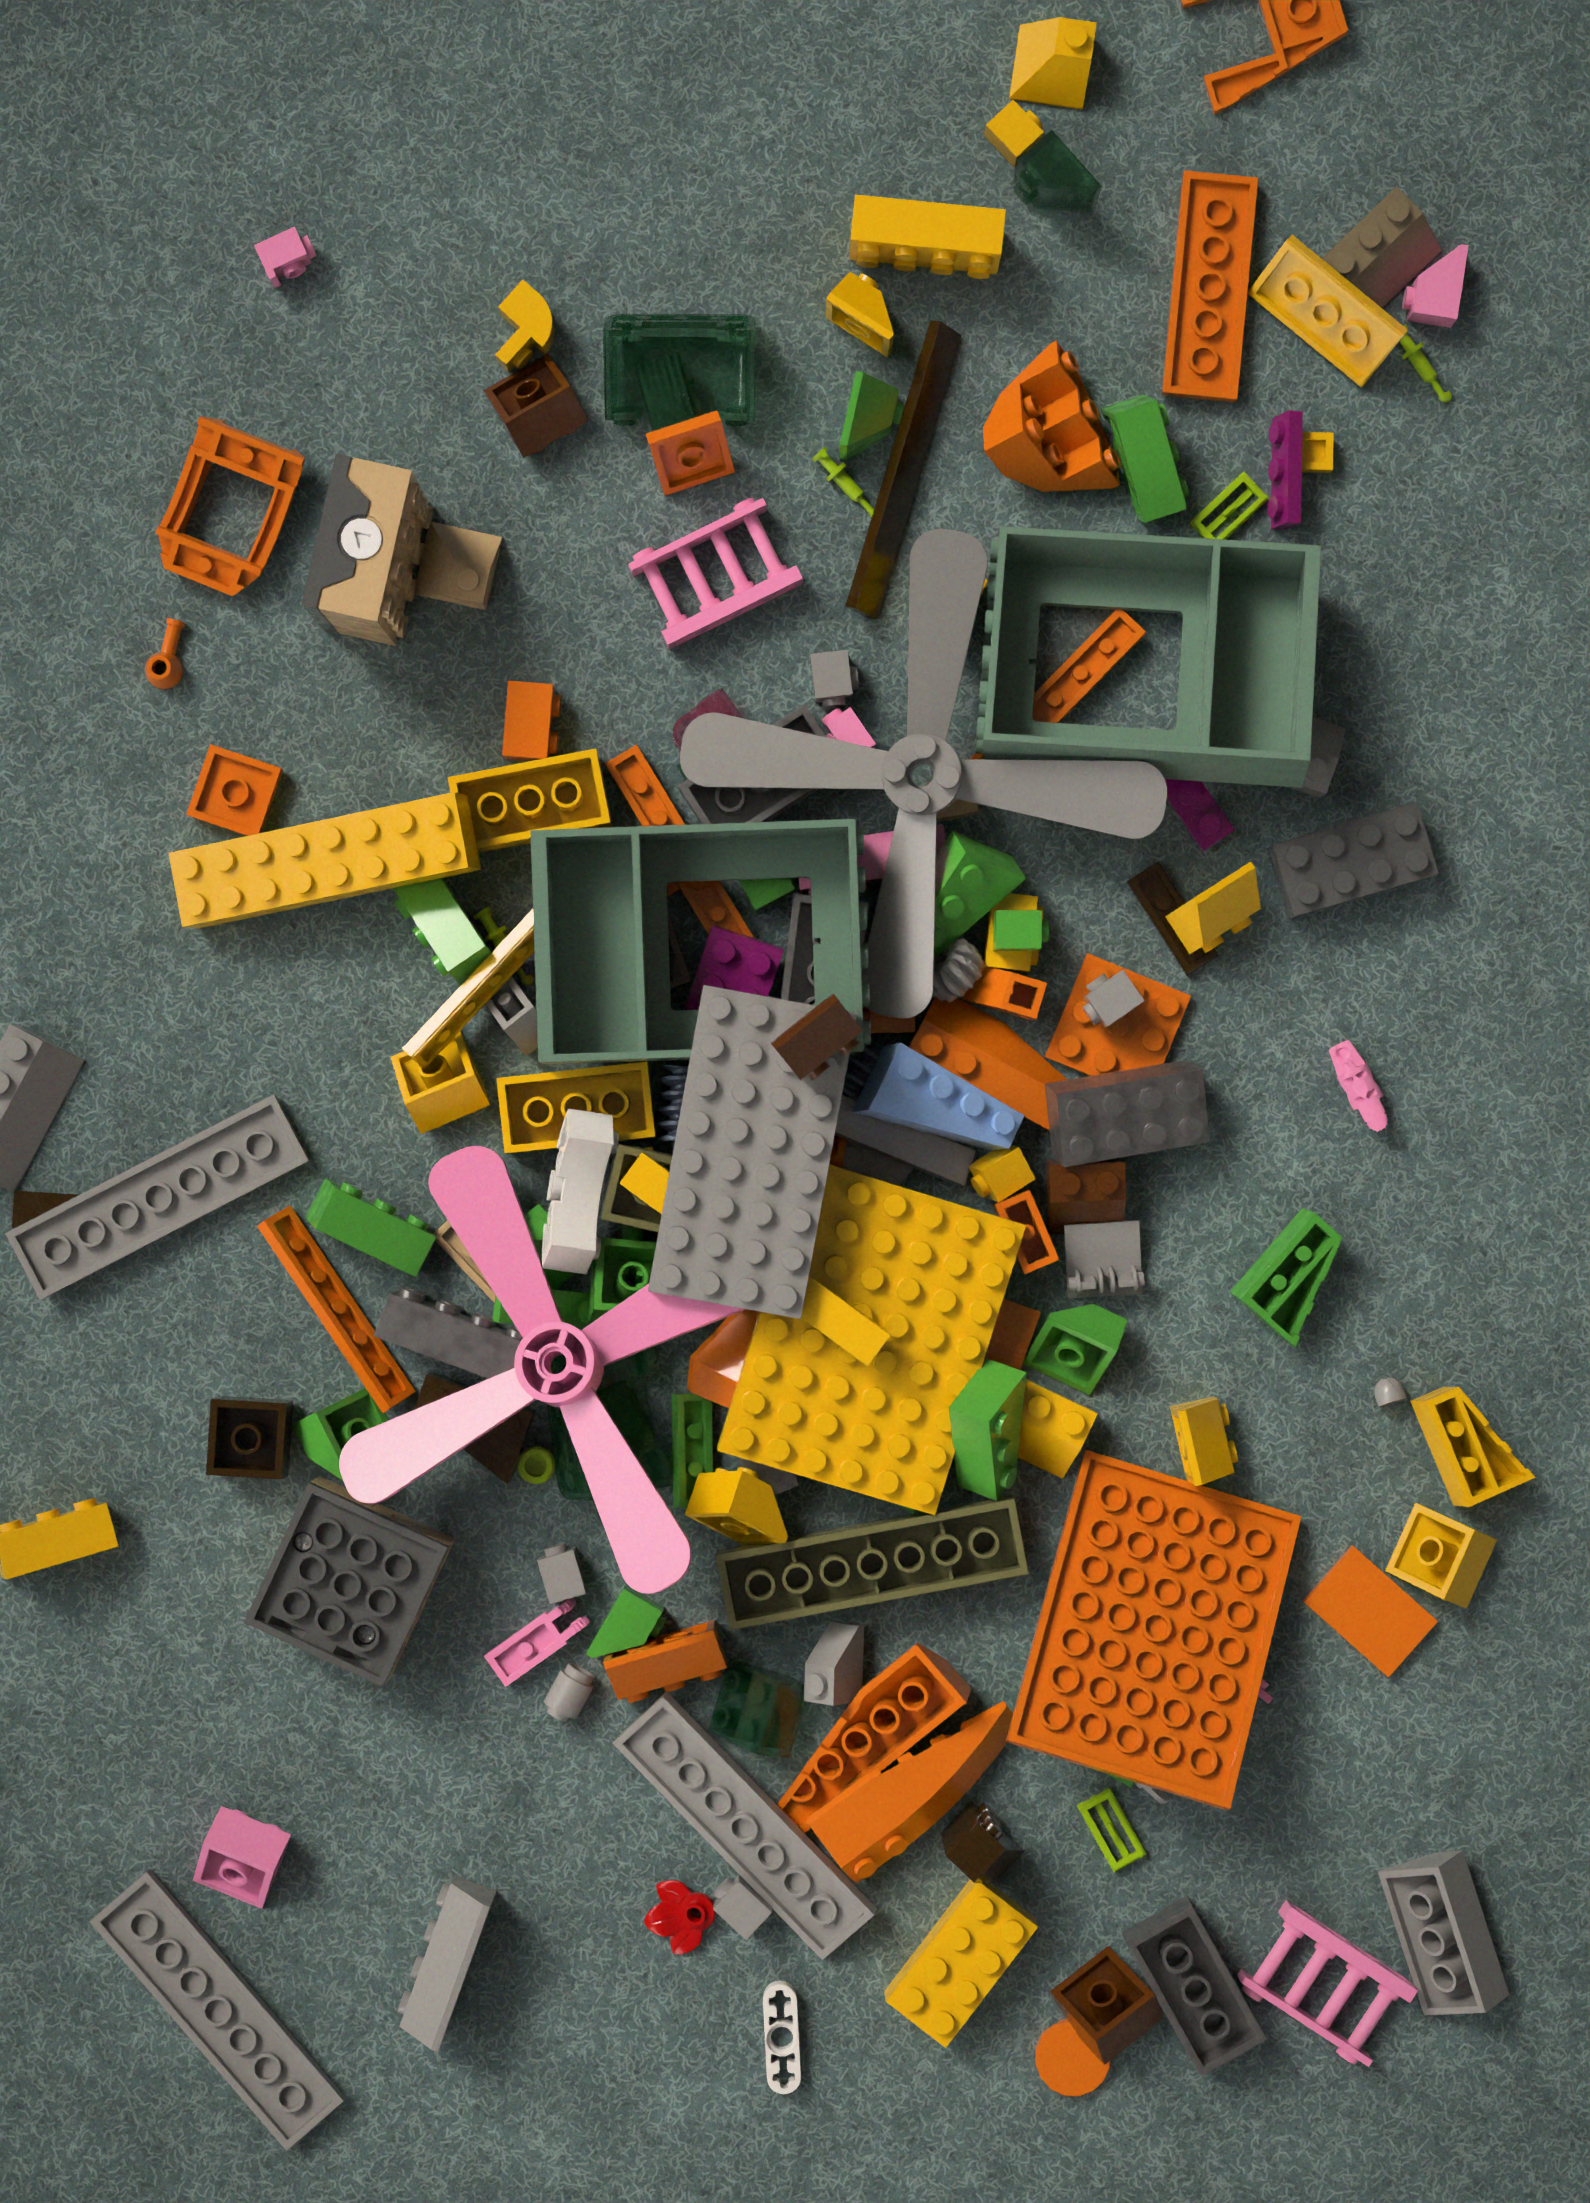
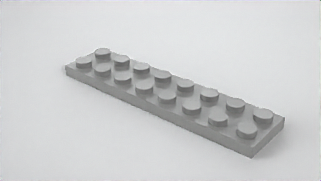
[5,1094,310,1300]
[612,1691,877,1960]
[89,1869,346,2151]

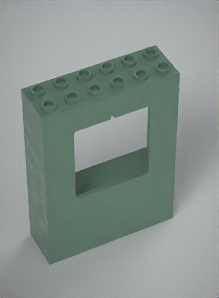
[976,526,1321,788]
[530,819,871,1065]

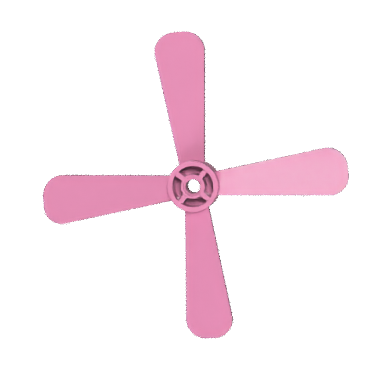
[339,1146,746,1594]

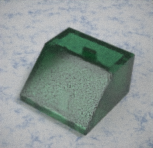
[708,1658,806,1758]

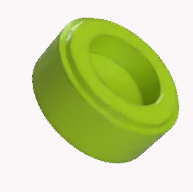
[517,1446,556,1484]

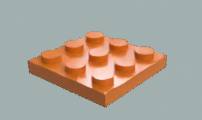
[1044,953,1191,1076]

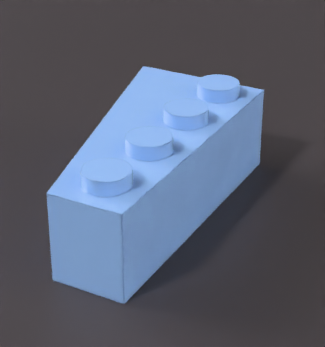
[851,1043,1025,1151]

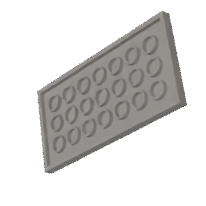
[648,985,857,1319]

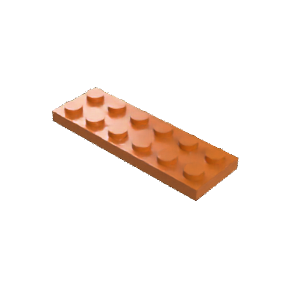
[1161,170,1258,403]

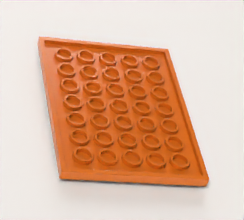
[1006,1450,1301,1811]

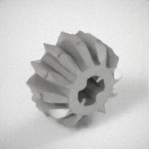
[933,938,985,1002]

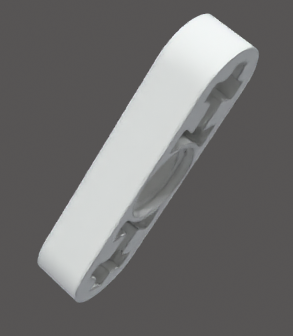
[763,1981,801,2094]

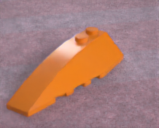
[909,997,1068,1132]
[777,1642,972,1833]
[806,1701,1013,1884]

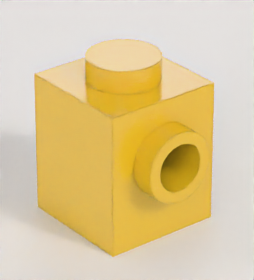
[984,100,1044,168]
[968,1145,1035,1203]

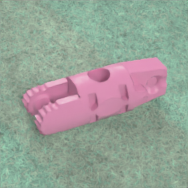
[1329,1040,1388,1132]

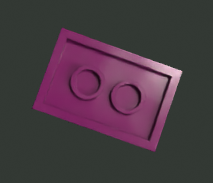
[684,924,784,1010]

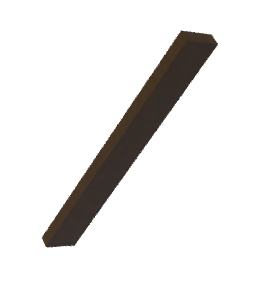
[845,320,962,620]

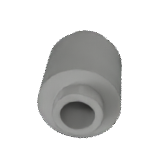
[544,1662,595,1722]

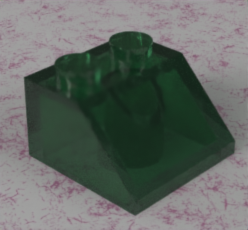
[1013,130,1102,213]

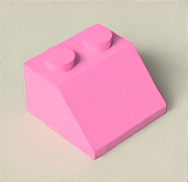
[193,1806,291,1909]

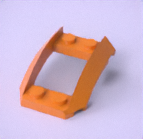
[155,416,306,596]

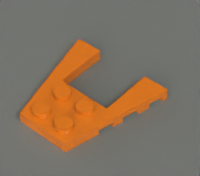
[1180,0,1348,115]

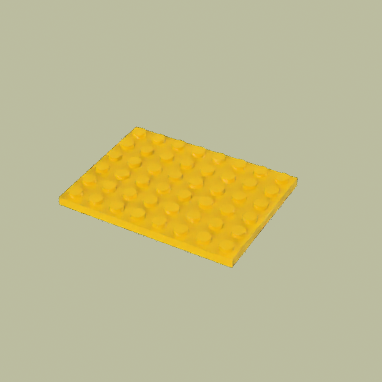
[717,1164,1026,1515]

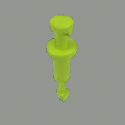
[1399,324,1452,403]
[812,447,874,518]
[473,907,534,986]

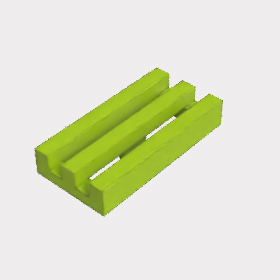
[1189,471,1269,540]
[1077,1787,1146,1872]

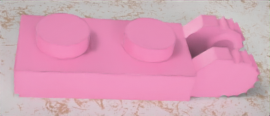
[484,1598,590,1687]

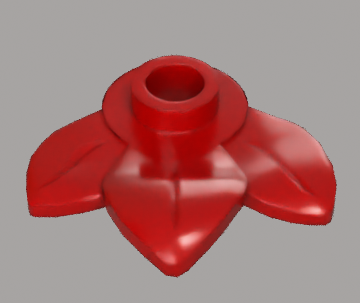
[644,1880,716,1955]

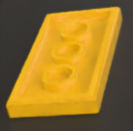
[1247,235,1408,388]

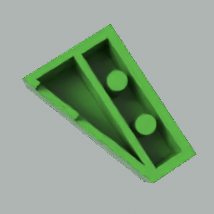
[1100,394,1189,523]
[934,830,1026,956]
[393,878,492,986]
[305,1178,436,1277]
[1229,1208,1343,1347]
[949,1358,1027,1501]

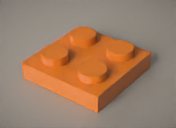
[646,410,735,496]
[186,744,283,836]

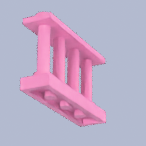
[628,498,803,650]
[1237,1900,1418,2067]

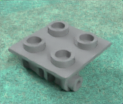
[1064,1220,1145,1299]

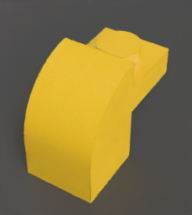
[495,280,554,372]

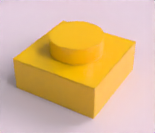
[1302,432,1334,473]

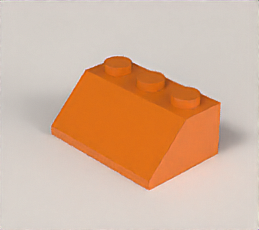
[603,1620,728,1703]

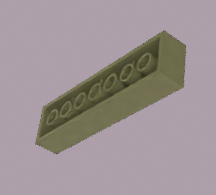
[716,1495,1029,1630]

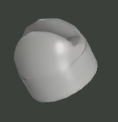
[1374,1377,1407,1407]

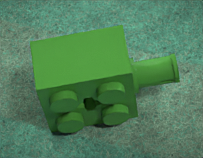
[588,1224,657,1323]

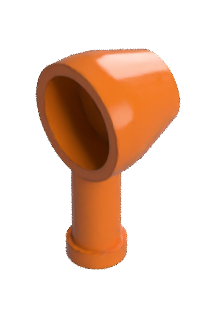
[145,618,186,689]

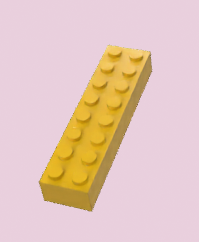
[169,792,481,928]

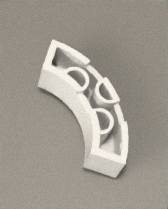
[542,1108,619,1274]

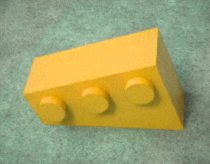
[1410,1387,1536,1507]
[0,1497,119,1580]

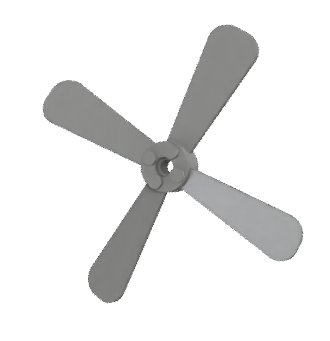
[680,529,1167,1018]

